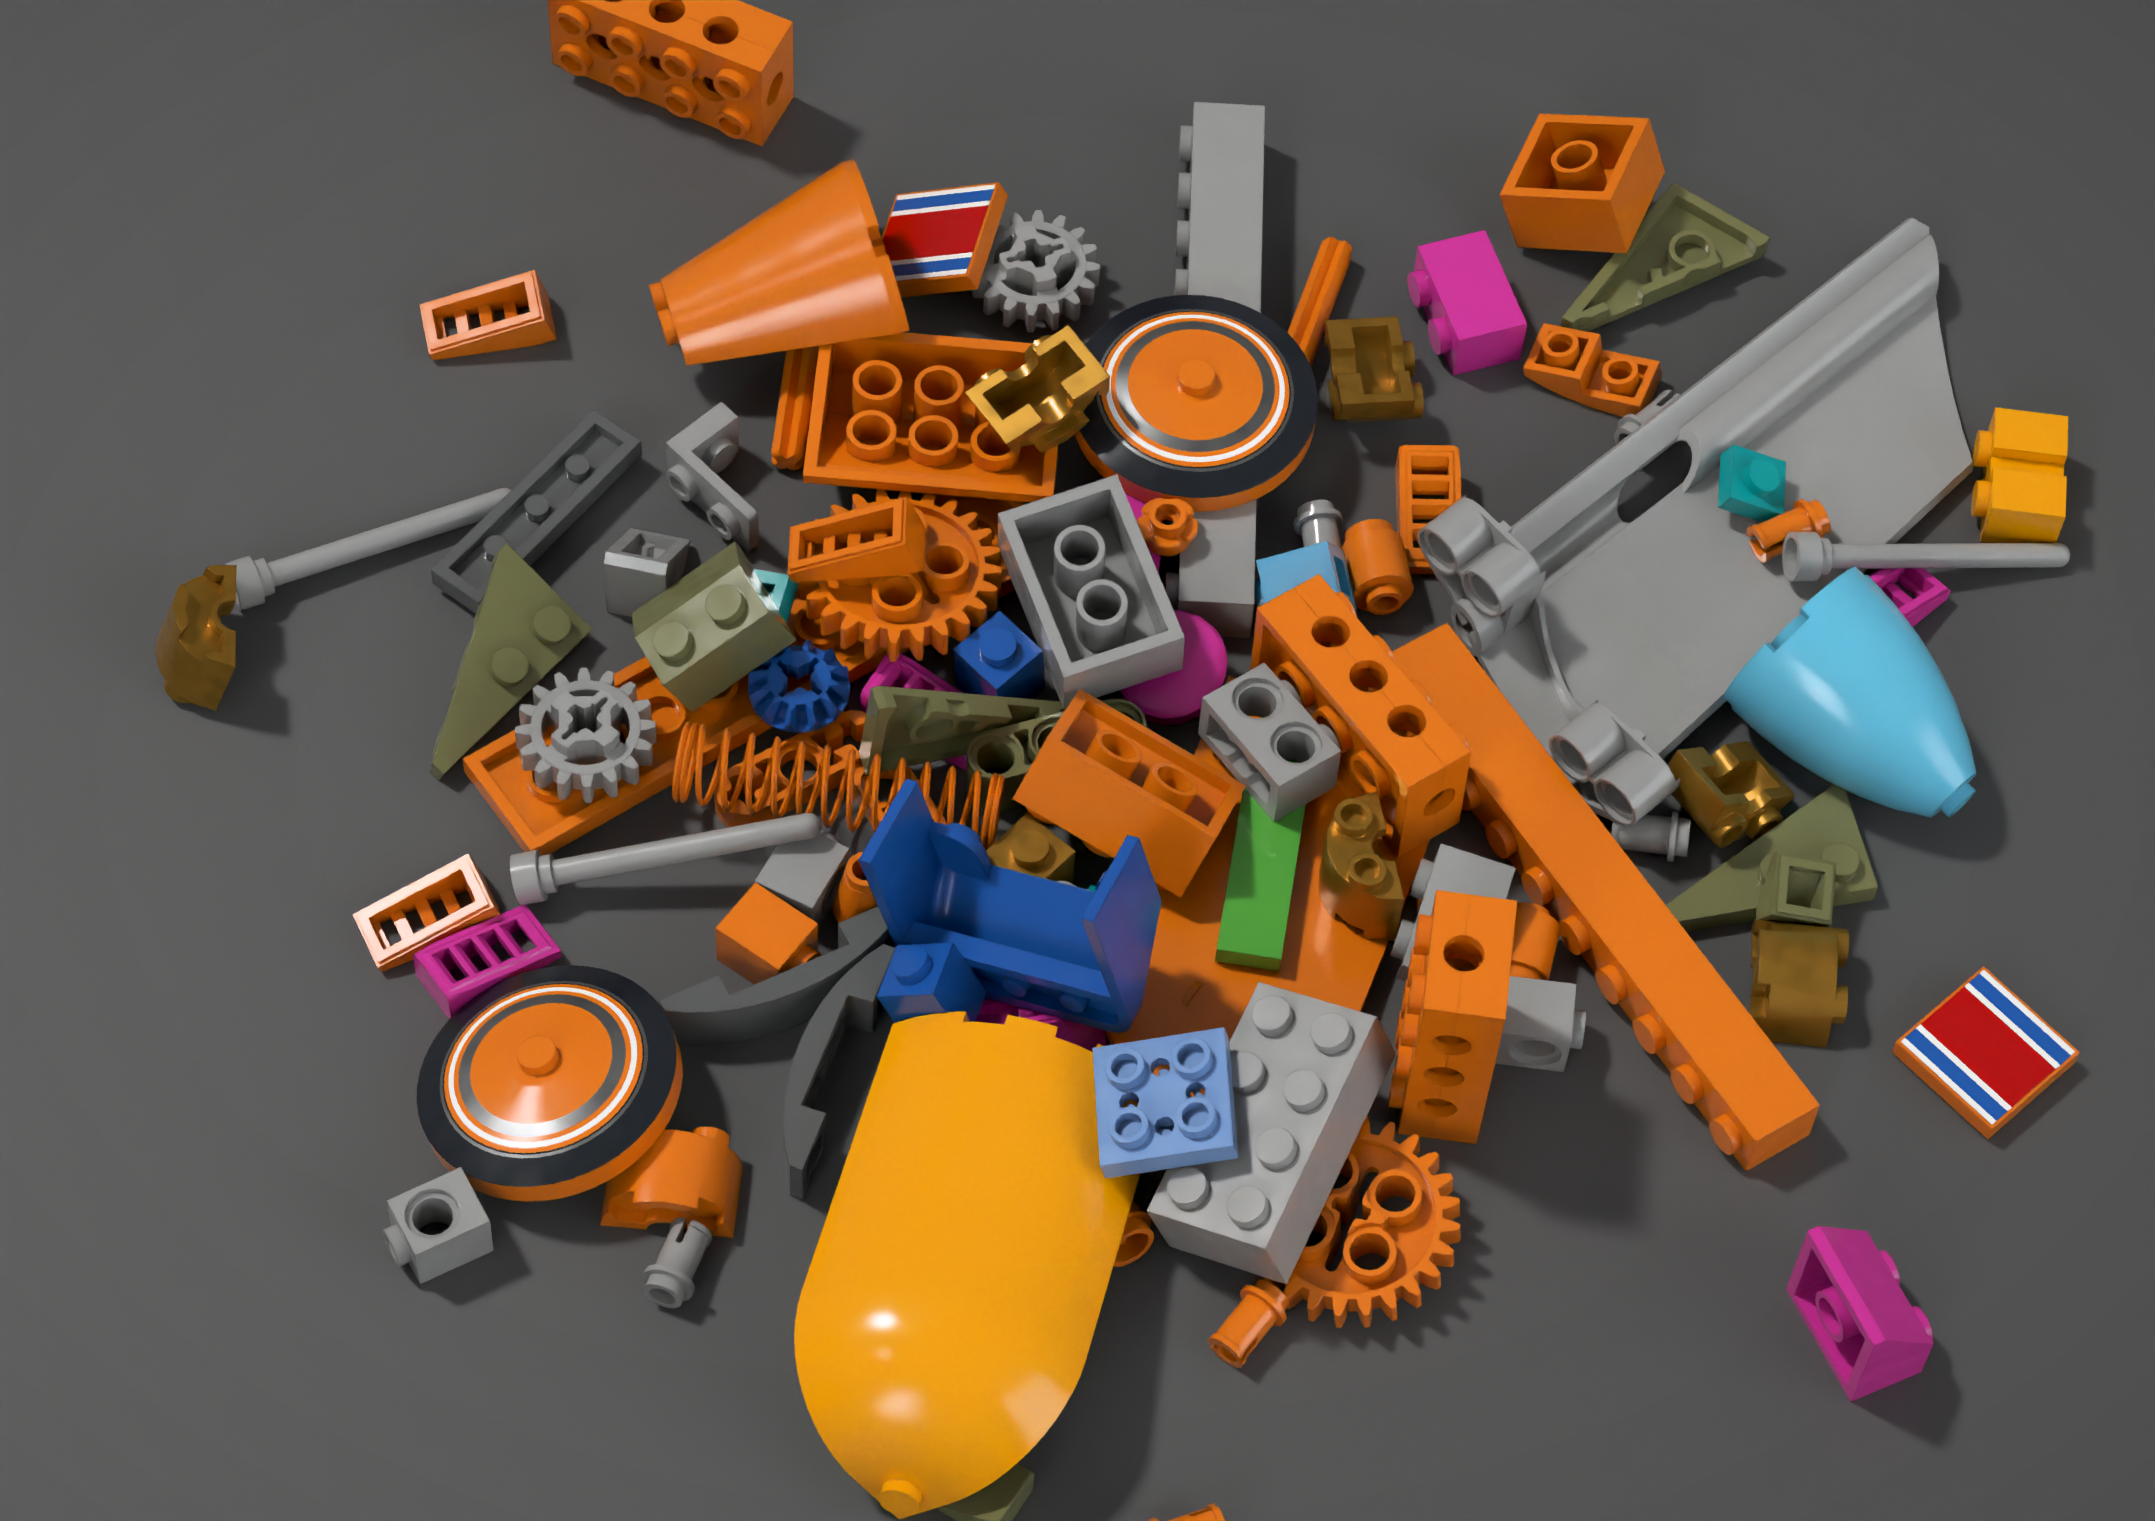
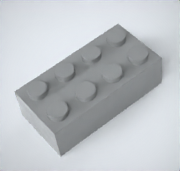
[1147,982,1396,1284]

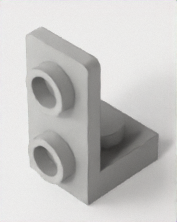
[665,402,759,552]

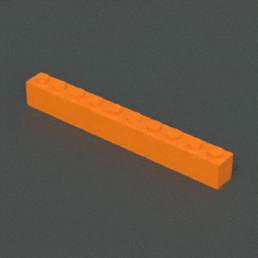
[1392,623,1820,1171]

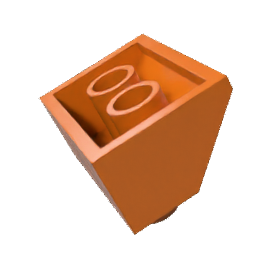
[1012,689,1246,898]

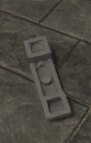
[659,906,896,1045]
[783,944,895,1200]

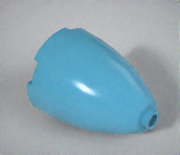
[1723,566,1976,818]

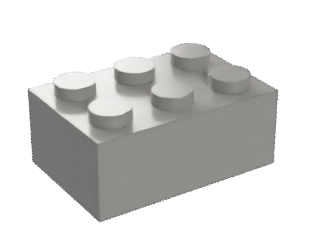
[998,474,1185,709]

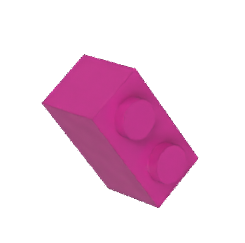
[1407,230,1527,376]

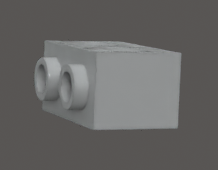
[1198,662,1341,822]

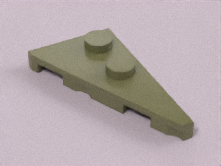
[1560,182,1770,332]
[429,543,592,781]
[859,686,1066,775]
[1666,785,1878,932]

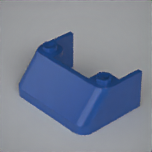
[858,779,1162,1033]

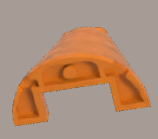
[649,159,910,366]

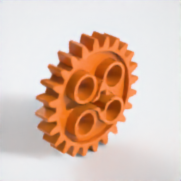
[798,489,1002,662]
[1263,1116,1461,1328]

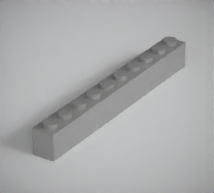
[1165,102,1265,638]

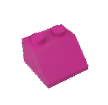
[1786,1226,1933,1402]

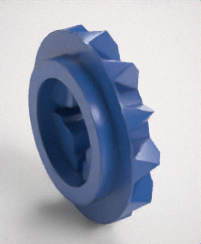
[748,638,850,733]

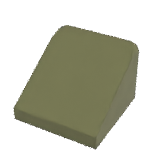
[1756,852,1837,927]
[938,1464,1034,1521]

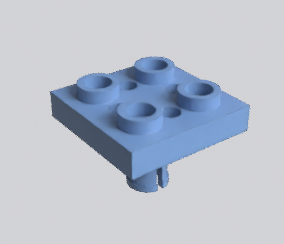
[1092,1027,1239,1178]

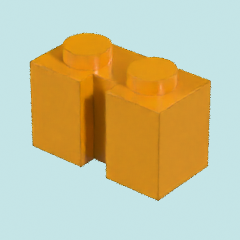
[1971,407,2068,543]

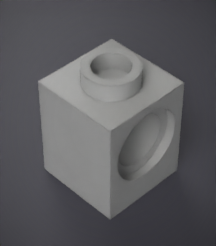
[755,829,850,930]
[1495,976,1586,1072]
[382,1167,494,1284]

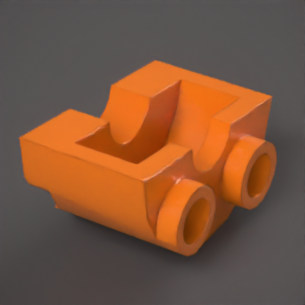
[600,1127,743,1238]

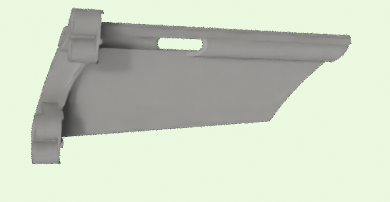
[1417,218,1973,826]

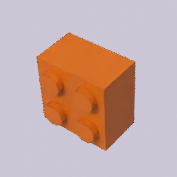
[1499,113,1665,253]

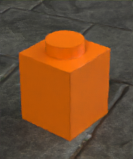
[715,882,821,985]

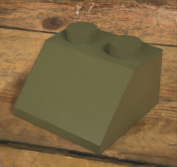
[631,541,796,712]

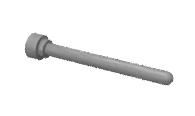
[224,488,511,611]
[1782,532,2070,582]
[510,813,821,905]

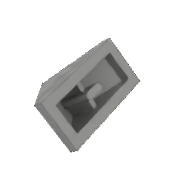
[604,528,691,617]

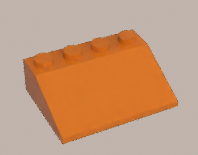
[803,332,1059,502]

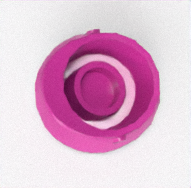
[1121,610,1228,725]

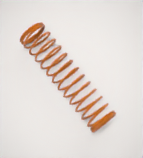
[672,721,1005,850]

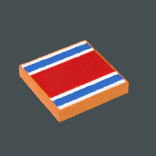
[881,182,1008,297]
[1892,966,2080,1140]

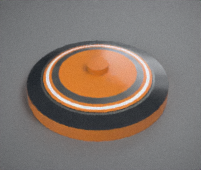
[1075,295,1318,512]
[417,965,683,1202]

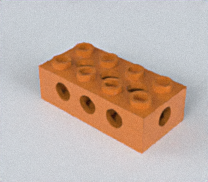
[548,0,794,147]
[1250,574,1471,858]
[1388,890,1517,1144]

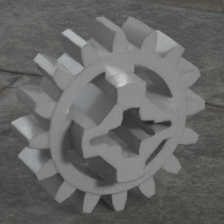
[971,210,1100,333]
[515,668,657,803]

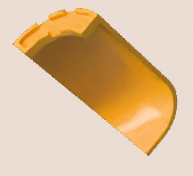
[794,1011,1140,1520]

